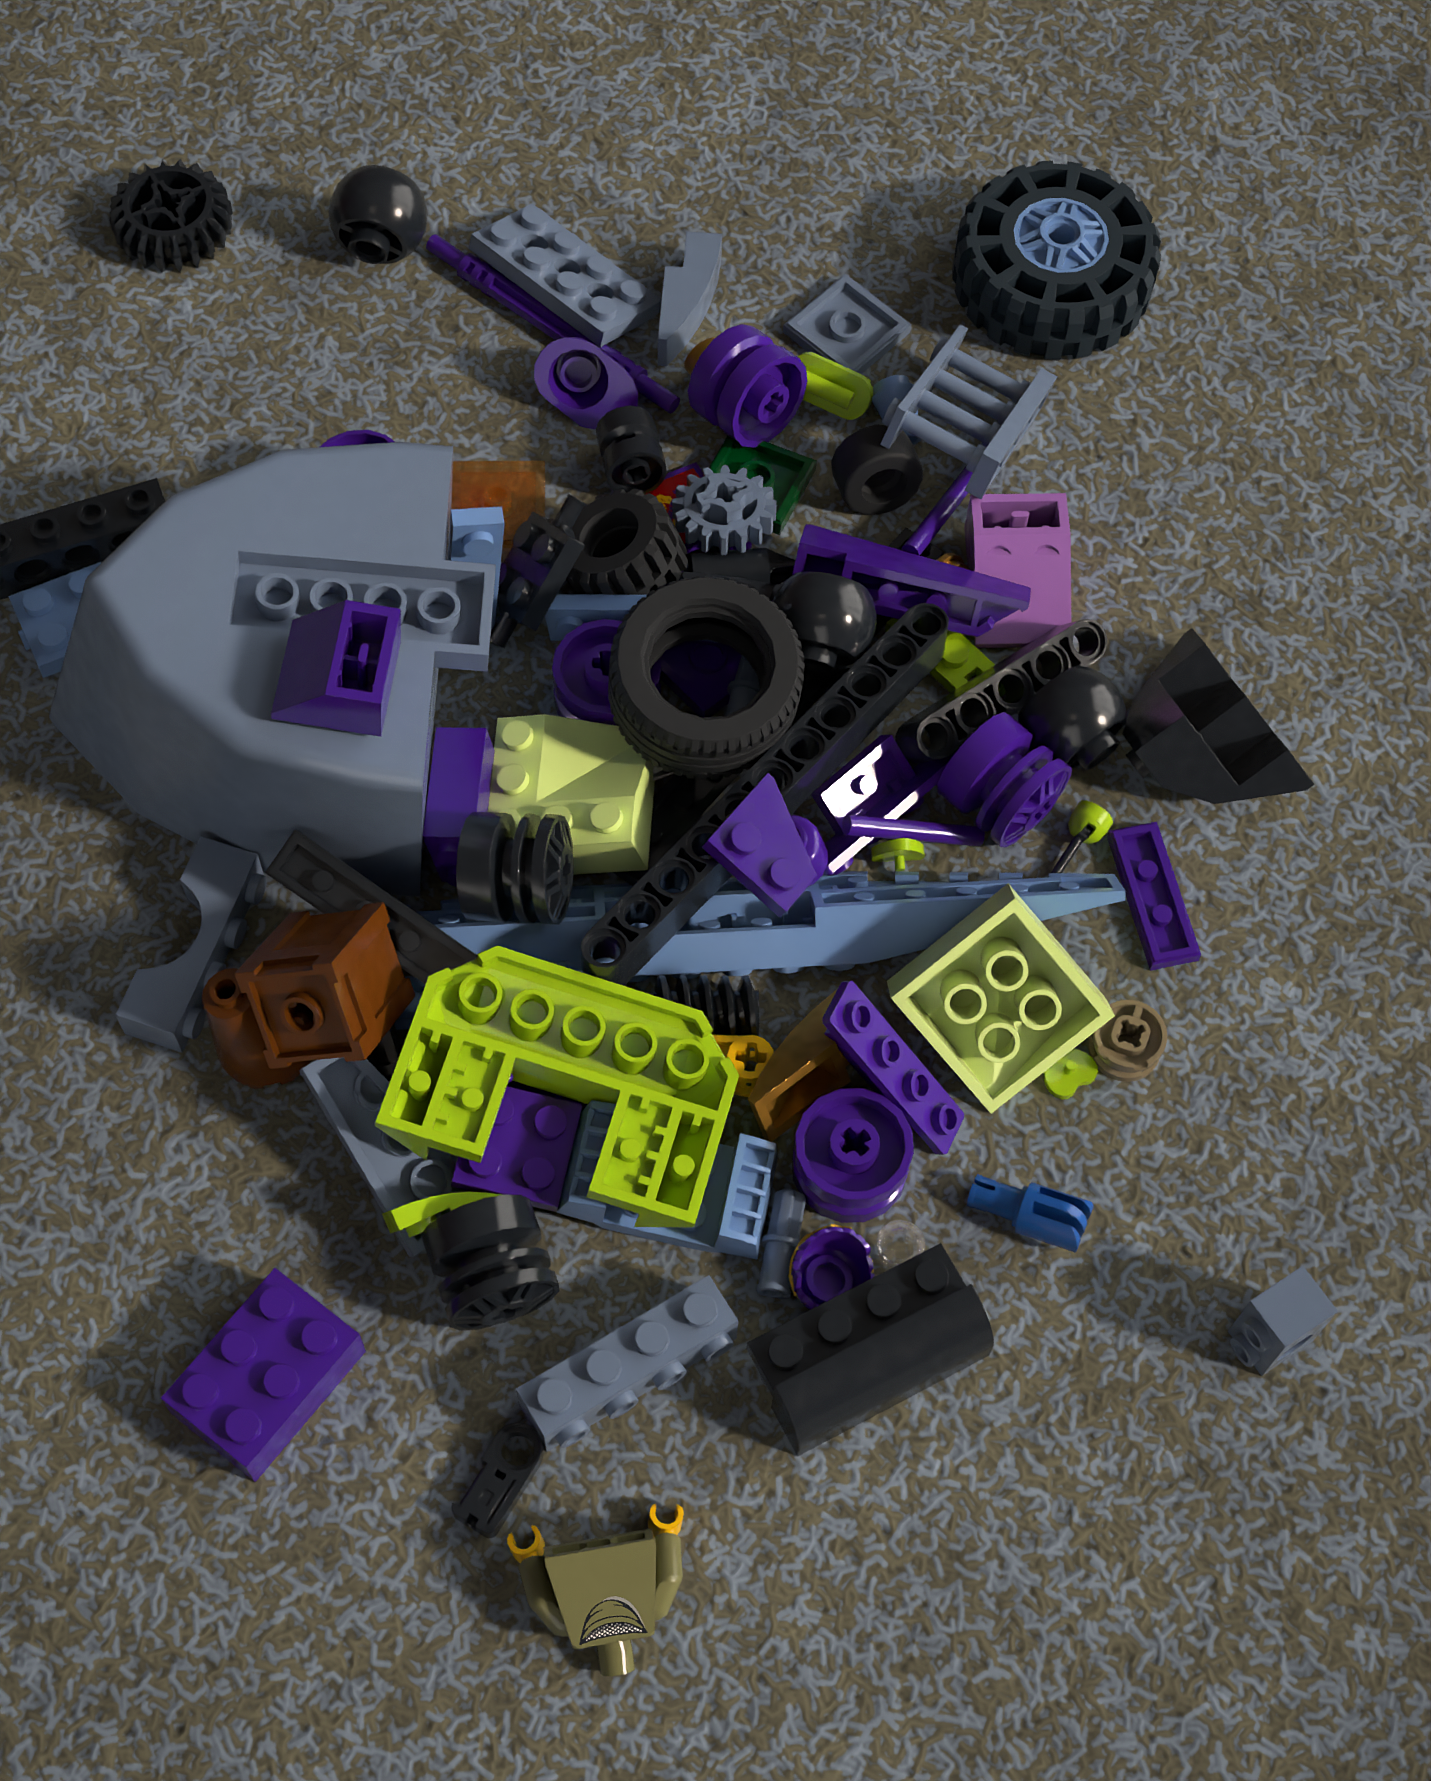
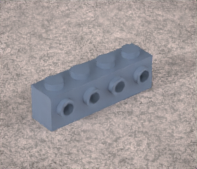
[516,1275,738,1452]

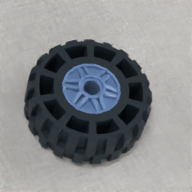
[952,161,1161,361]

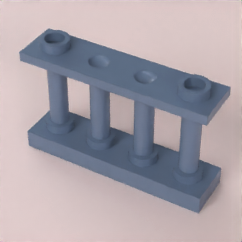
[880,324,1057,499]

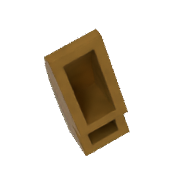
[748,990,851,1142]

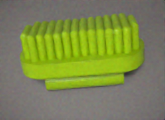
[797,352,873,420]

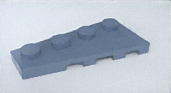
[299,1057,471,1257]

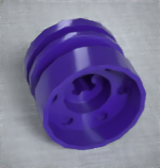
[937,712,1072,848]

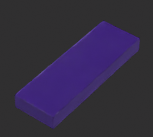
[1107,822,1201,971]

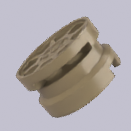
[1088,1000,1167,1082]

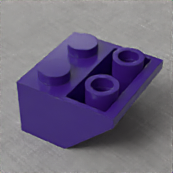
[271,600,401,737]

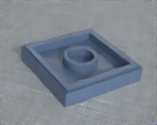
[783,274,911,374]

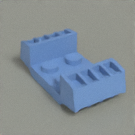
[557,1100,778,1259]

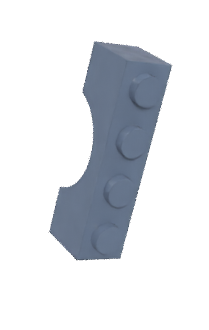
[116,836,267,1053]

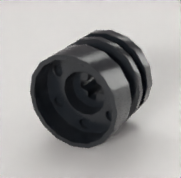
[456,812,574,925]
[421,1195,560,1331]

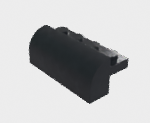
[746,1243,994,1456]

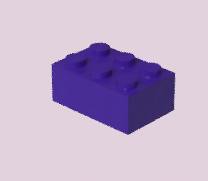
[161,1268,366,1482]

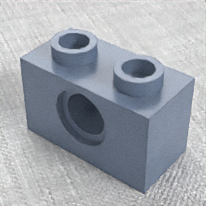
[1228,1266,1338,1376]

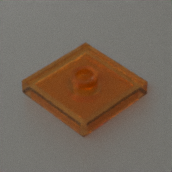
[451,461,546,548]

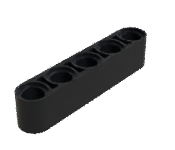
[895,619,1107,763]

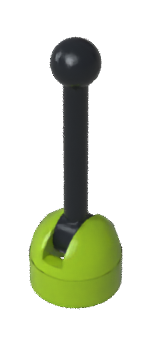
[1048,800,1113,877]

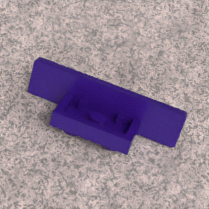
[811,735,957,876]
[822,981,964,1155]

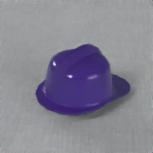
[534,337,638,429]

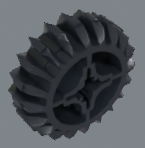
[109,159,233,273]

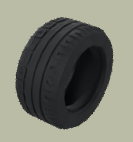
[608,576,805,780]

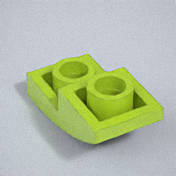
[382,1192,501,1238]

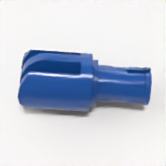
[967,1174,1094,1253]

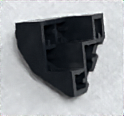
[1122,628,1315,804]

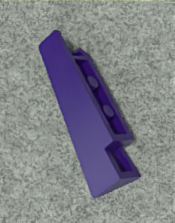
[793,524,1031,637]

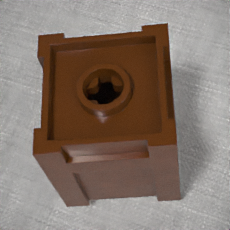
[234,902,416,1069]

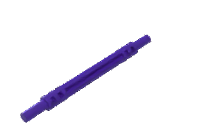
[426,234,680,414]

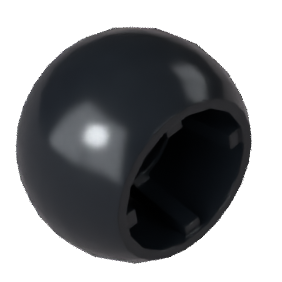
[329,165,428,264]
[772,571,877,673]
[1018,665,1127,771]

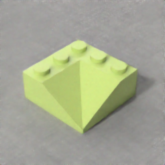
[488,714,655,875]
[887,883,1115,1114]

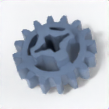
[672,465,776,555]

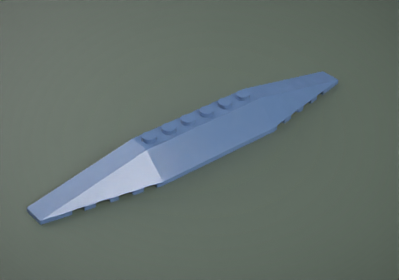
[407,871,1125,982]

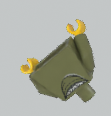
[507,1504,684,1677]

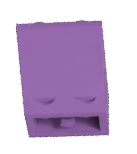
[964,493,1071,648]

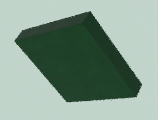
[709,436,817,535]

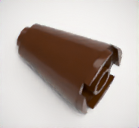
[202,968,312,1089]

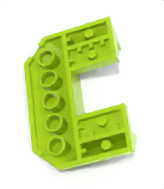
[375,945,739,1227]

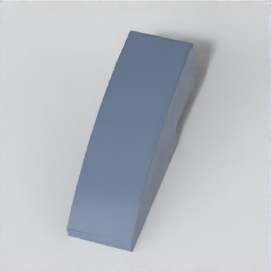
[658,231,722,366]

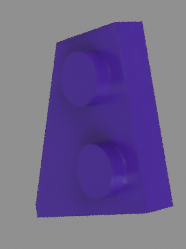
[702,773,817,918]

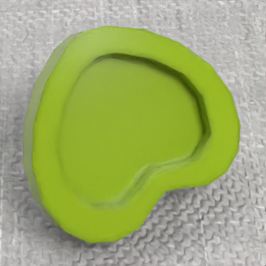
[871,838,925,872]
[1043,1048,1098,1100]

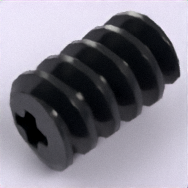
[654,975,759,1036]

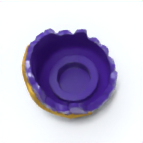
[788,1224,875,1310]

